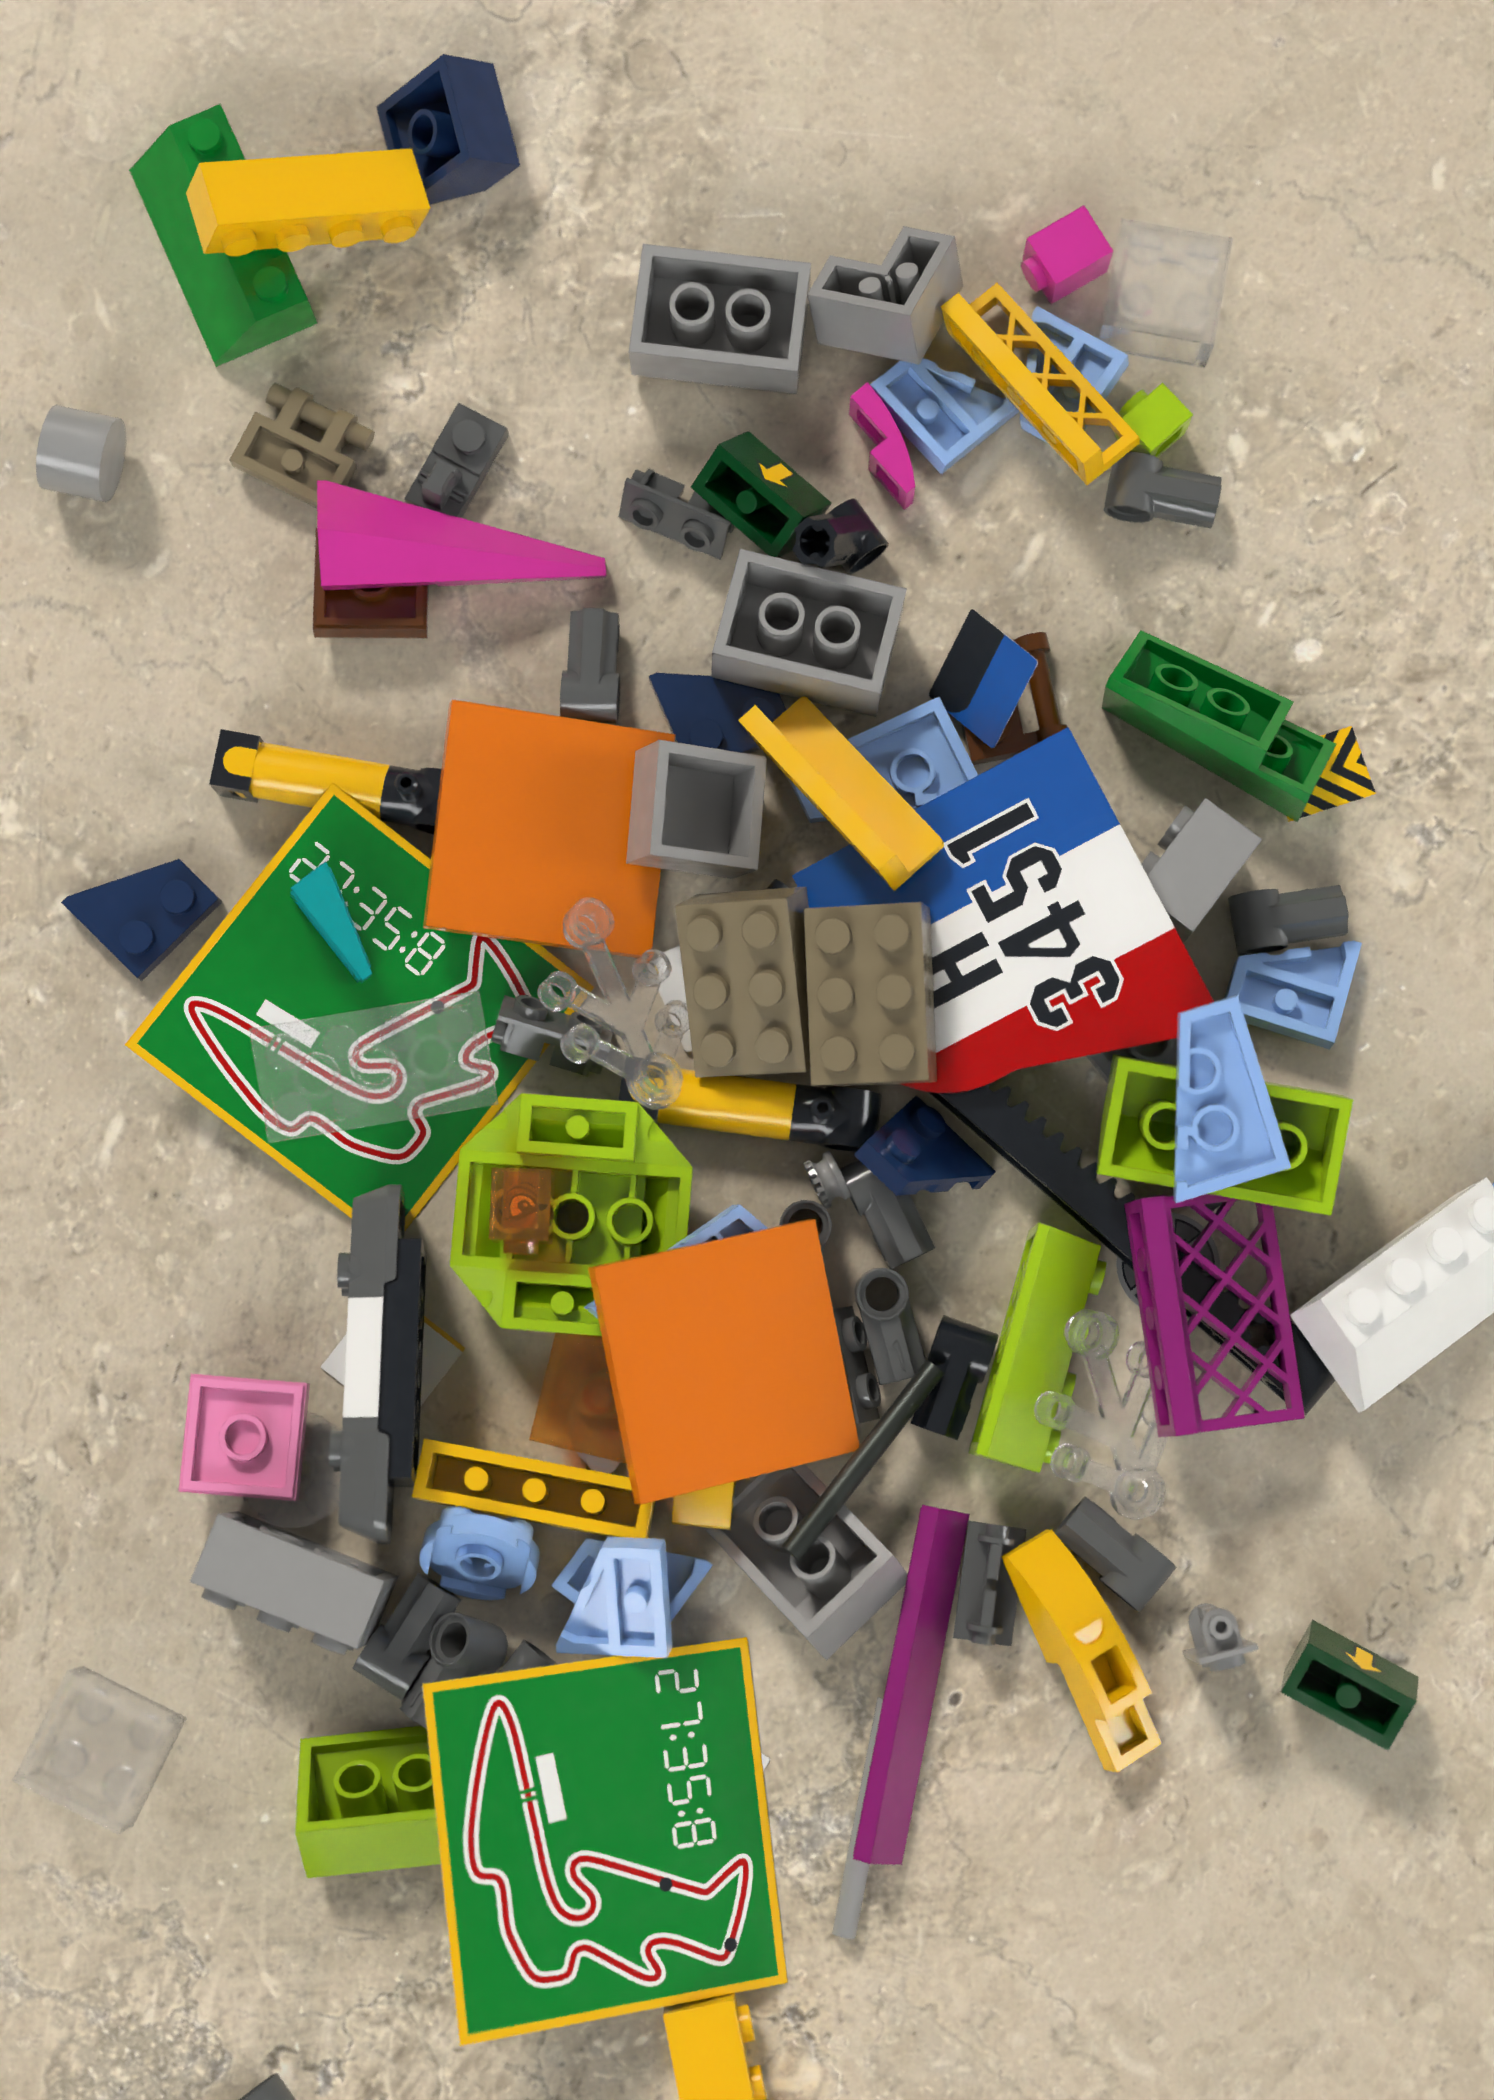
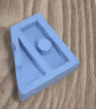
[556,1537,672,1658]

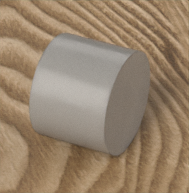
[36,405,126,502]

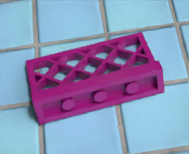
[1124,1194,1305,1438]

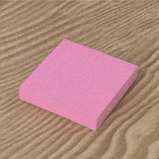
[178,1374,310,1501]

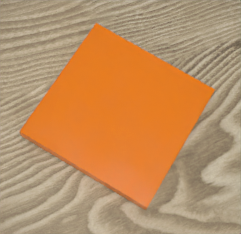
[423,699,675,959]
[588,1219,860,1505]

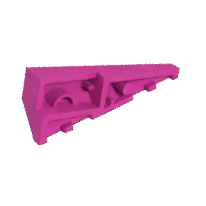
[317,480,606,590]

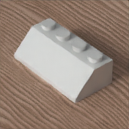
[1290,1177,1494,1413]

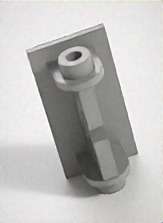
[1183,1603,1259,1672]

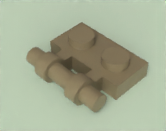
[229,383,375,508]

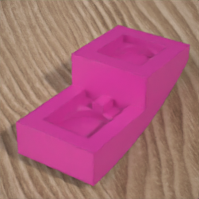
[849,382,915,510]

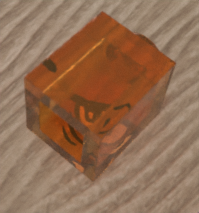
[489,1168,555,1255]

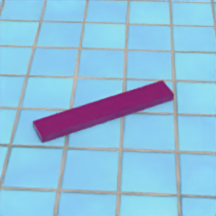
[853,1505,970,1865]

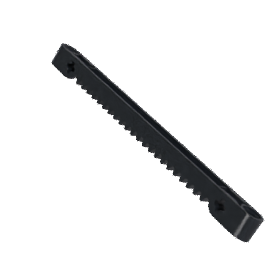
[766,879,1336,1416]

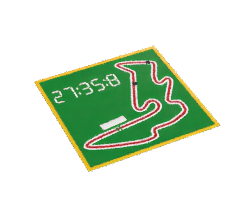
[125,783,594,1231]
[422,1637,788,2046]

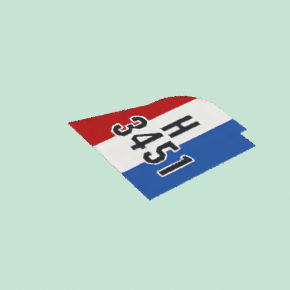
[792,727,1214,1093]

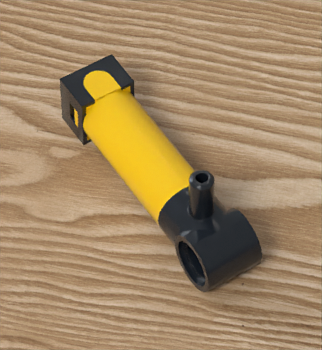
[209,729,441,835]
[618,1057,882,1152]

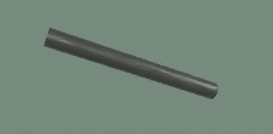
[782,1360,945,1561]

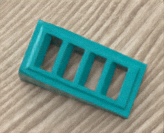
[290,862,372,983]

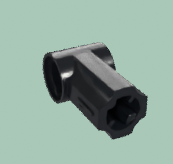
[792,498,889,574]
[910,1315,999,1440]

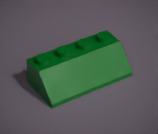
[129,103,318,367]

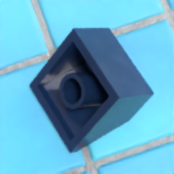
[376,54,520,205]

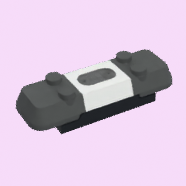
[329,1184,427,1544]

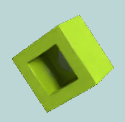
[1115,382,1193,458]

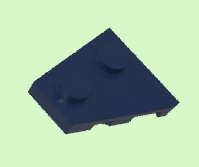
[649,673,786,754]
[61,859,223,981]
[854,1095,996,1196]

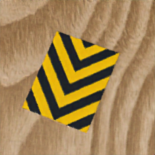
[1286,726,1376,822]

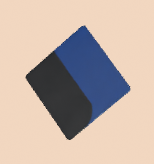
[929,609,1038,748]

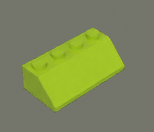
[1097,1054,1353,1216]
[968,1223,1107,1473]
[295,1726,441,1878]

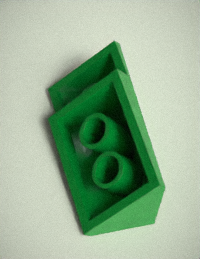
[1102,630,1336,822]

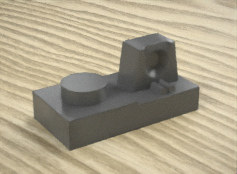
[404,402,509,518]

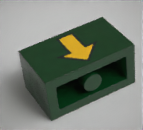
[691,431,832,558]
[1280,1620,1419,1751]

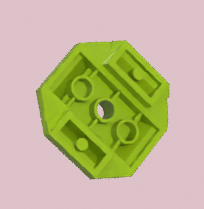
[449,1093,693,1337]

